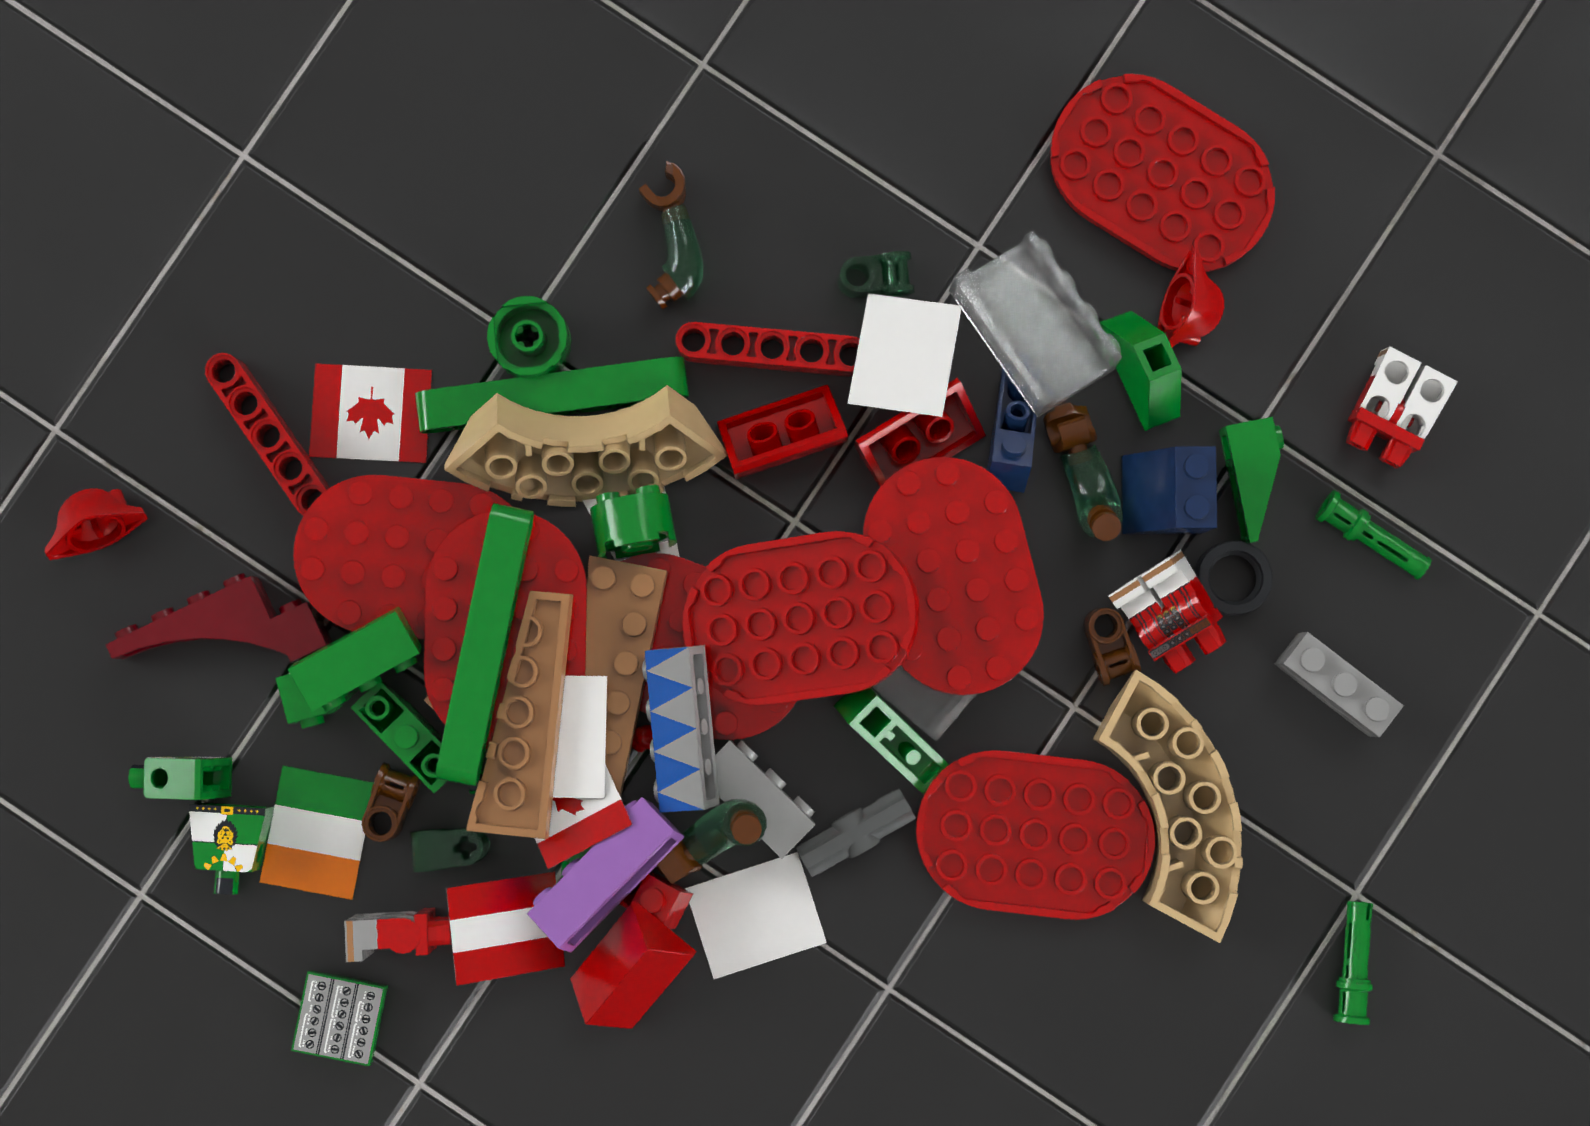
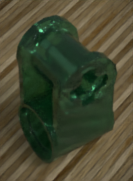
[838,251,915,298]
[410,828,490,872]

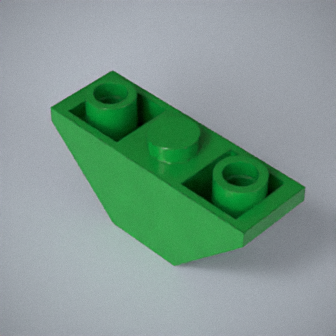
[1096,311,1182,431]
[351,681,448,794]

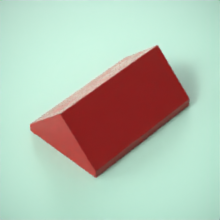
[854,378,986,487]
[717,384,848,479]
[570,900,697,1029]

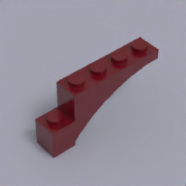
[105,573,333,662]

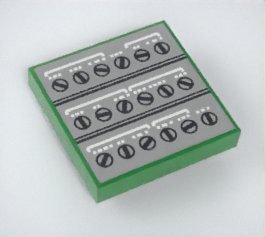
[291,970,388,1066]

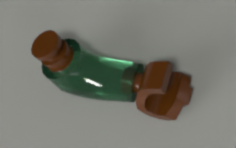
[639,161,704,310]
[1043,402,1123,541]
[656,799,767,885]

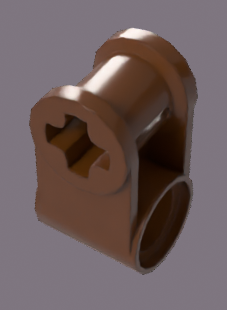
[1083,608,1142,686]
[361,762,421,842]

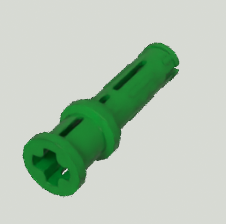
[1315,490,1432,580]
[1333,901,1373,1025]

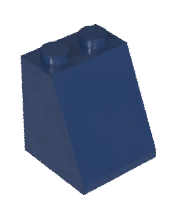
[1121,446,1217,534]

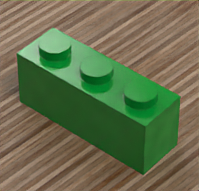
[287,607,422,712]

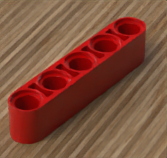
[675,322,860,377]
[205,353,330,516]

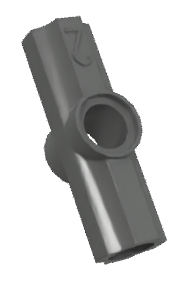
[795,788,916,877]

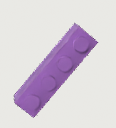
[527,797,685,953]

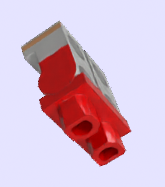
[344,907,452,962]

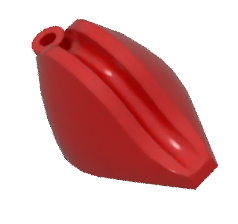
[1157,250,1224,347]
[45,488,148,560]

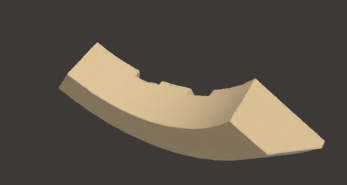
[444,385,727,507]
[1093,670,1243,943]

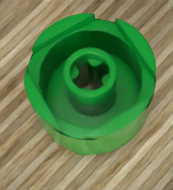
[487,296,571,378]
[590,485,677,559]

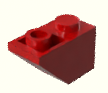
[619,871,693,929]

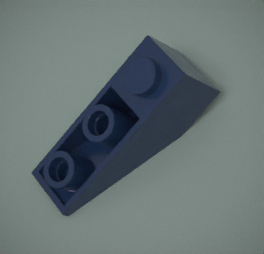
[987,364,1041,493]

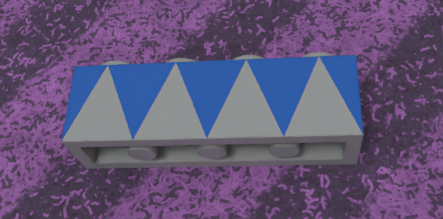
[642,645,720,813]

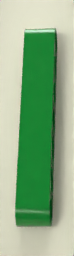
[415,357,689,434]
[436,503,534,786]

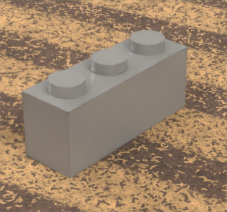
[1274,632,1404,737]
[715,740,816,859]

